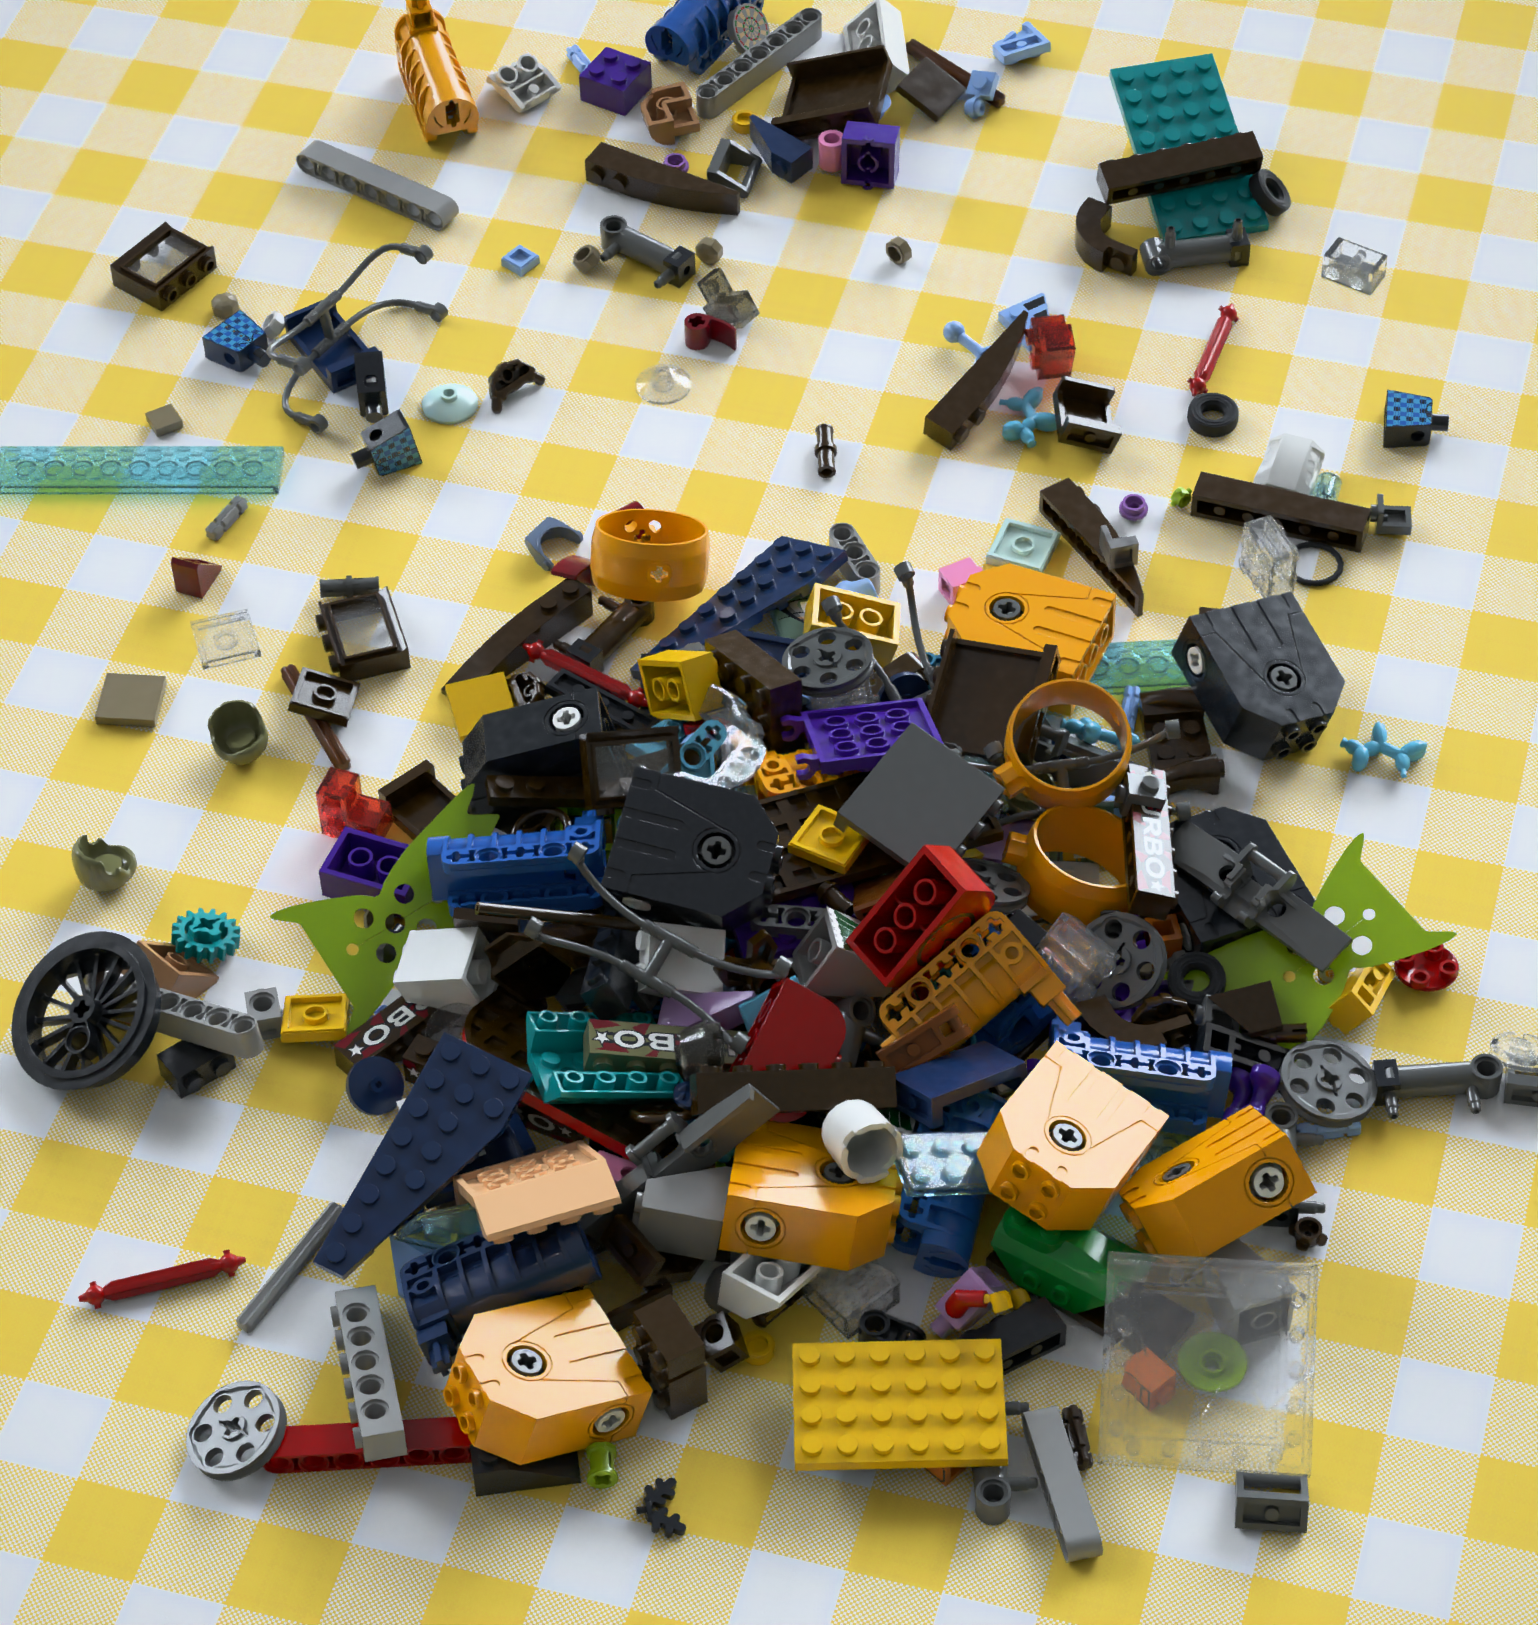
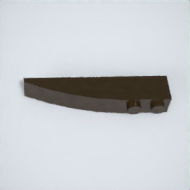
[585,142,740,216]
[923,310,1028,451]
[1039,478,1144,617]
[441,579,593,697]

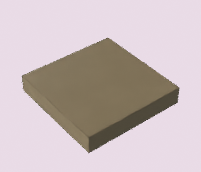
[95,673,167,727]

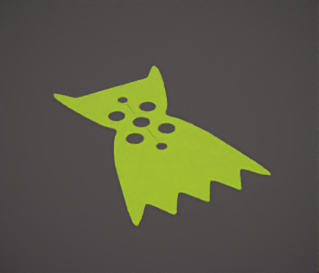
[270,784,499,1035]
[1164,833,1457,1062]

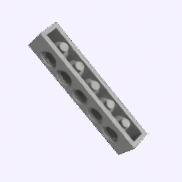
[330,1285,407,1462]

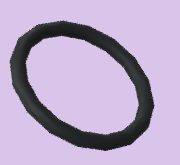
[1283,541,1344,587]

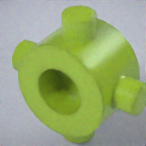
[1170,487,1192,508]

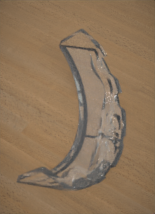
[640,684,766,789]

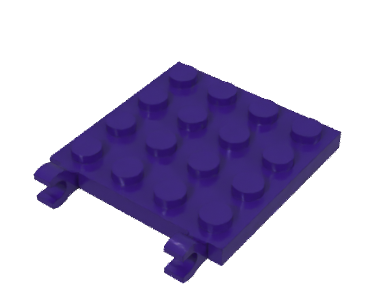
[780,697,944,780]

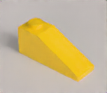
[1328,963,1396,1035]

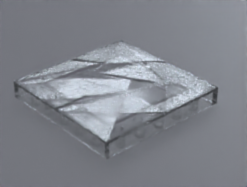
[1097,1251,1318,1478]

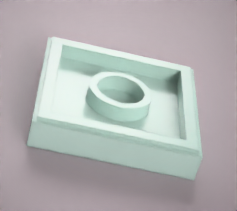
[986,518,1061,573]

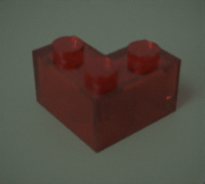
[1025,314,1076,380]
[316,767,393,838]

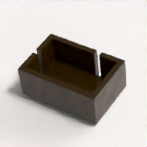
[631,1294,708,1420]

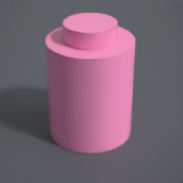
[818,130,843,173]

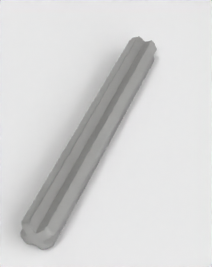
[236,1202,343,1333]

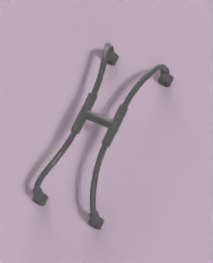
[266,243,448,434]
[821,561,1004,766]
[951,719,1192,827]
[523,841,793,1055]

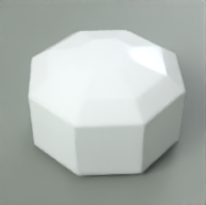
[261,311,285,339]

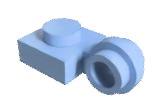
[964,70,999,119]

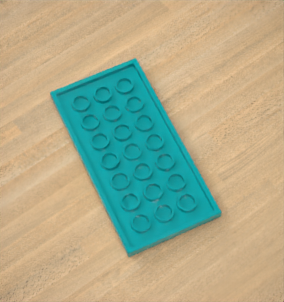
[1109,53,1269,241]

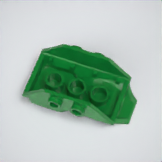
[991,1206,1158,1314]

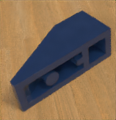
[749,114,813,184]

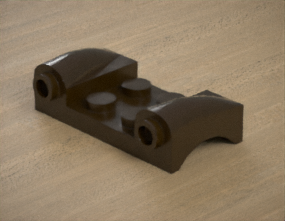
[1138,686,1225,795]

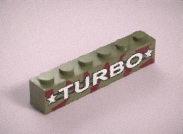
[583,1019,748,1079]

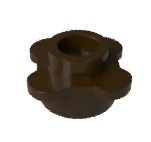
[1288,1217,1328,1251]

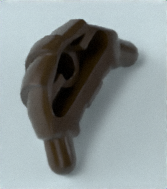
[488,359,545,414]
[506,671,546,706]
[1130,993,1198,1037]

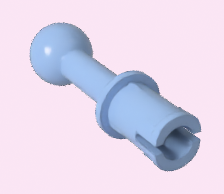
[943,321,990,361]

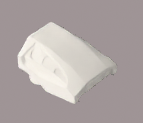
[486,53,562,113]
[1253,433,1325,495]

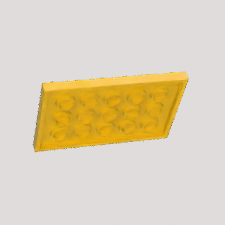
[792,1338,1008,1471]

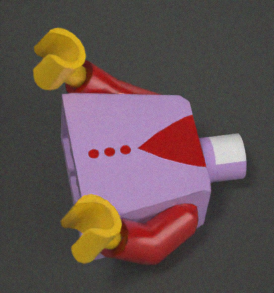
[930,1266,1031,1339]

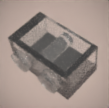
[1321,237,1388,295]

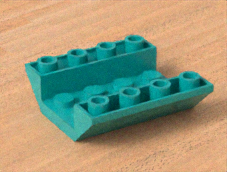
[526,1010,683,1104]

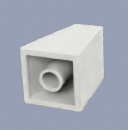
[634,922,726,998]
[393,927,498,1015]

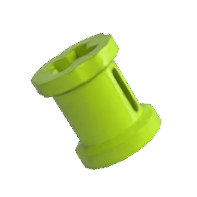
[586,1442,618,1489]

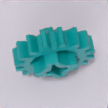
[171,908,241,964]

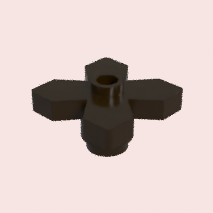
[713,929,798,995]

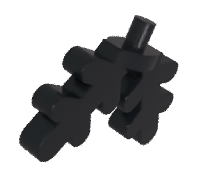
[636,1478,686,1538]

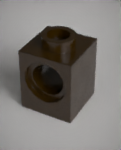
[694,1310,750,1373]

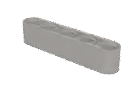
[1021,1406,1103,1563]

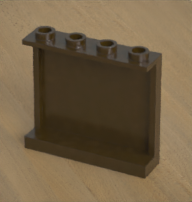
[771,45,893,141]
[925,628,1061,766]

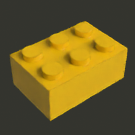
[803,583,901,668]
[637,650,726,721]

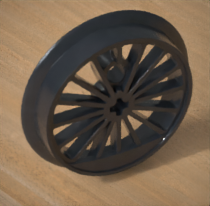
[11,931,161,1090]

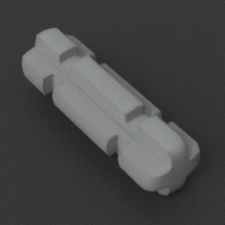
[205,495,248,541]

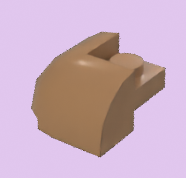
[640,82,700,145]

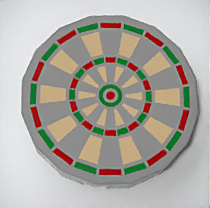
[727,3,770,54]

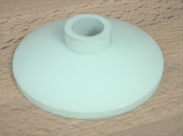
[422,383,478,425]

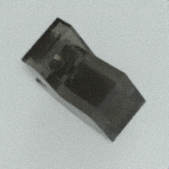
[697,268,760,329]

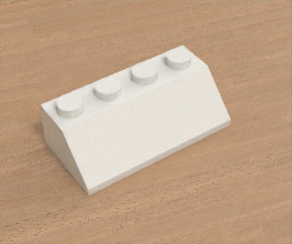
[843,0,910,93]
[717,1252,825,1319]

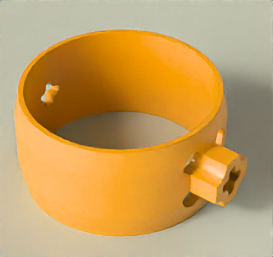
[590,509,710,602]
[993,678,1132,810]
[1001,805,1128,933]

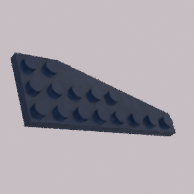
[630,536,849,680]
[313,1032,533,1280]

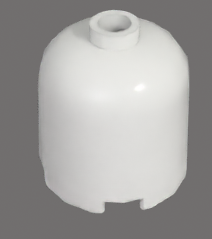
[821,1099,904,1184]

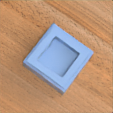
[501,244,540,277]

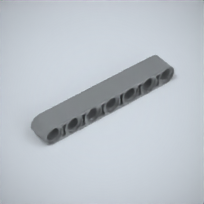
[696,8,822,119]
[296,140,459,231]
[88,971,264,1059]

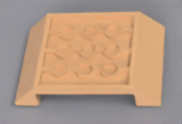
[453,1140,622,1244]

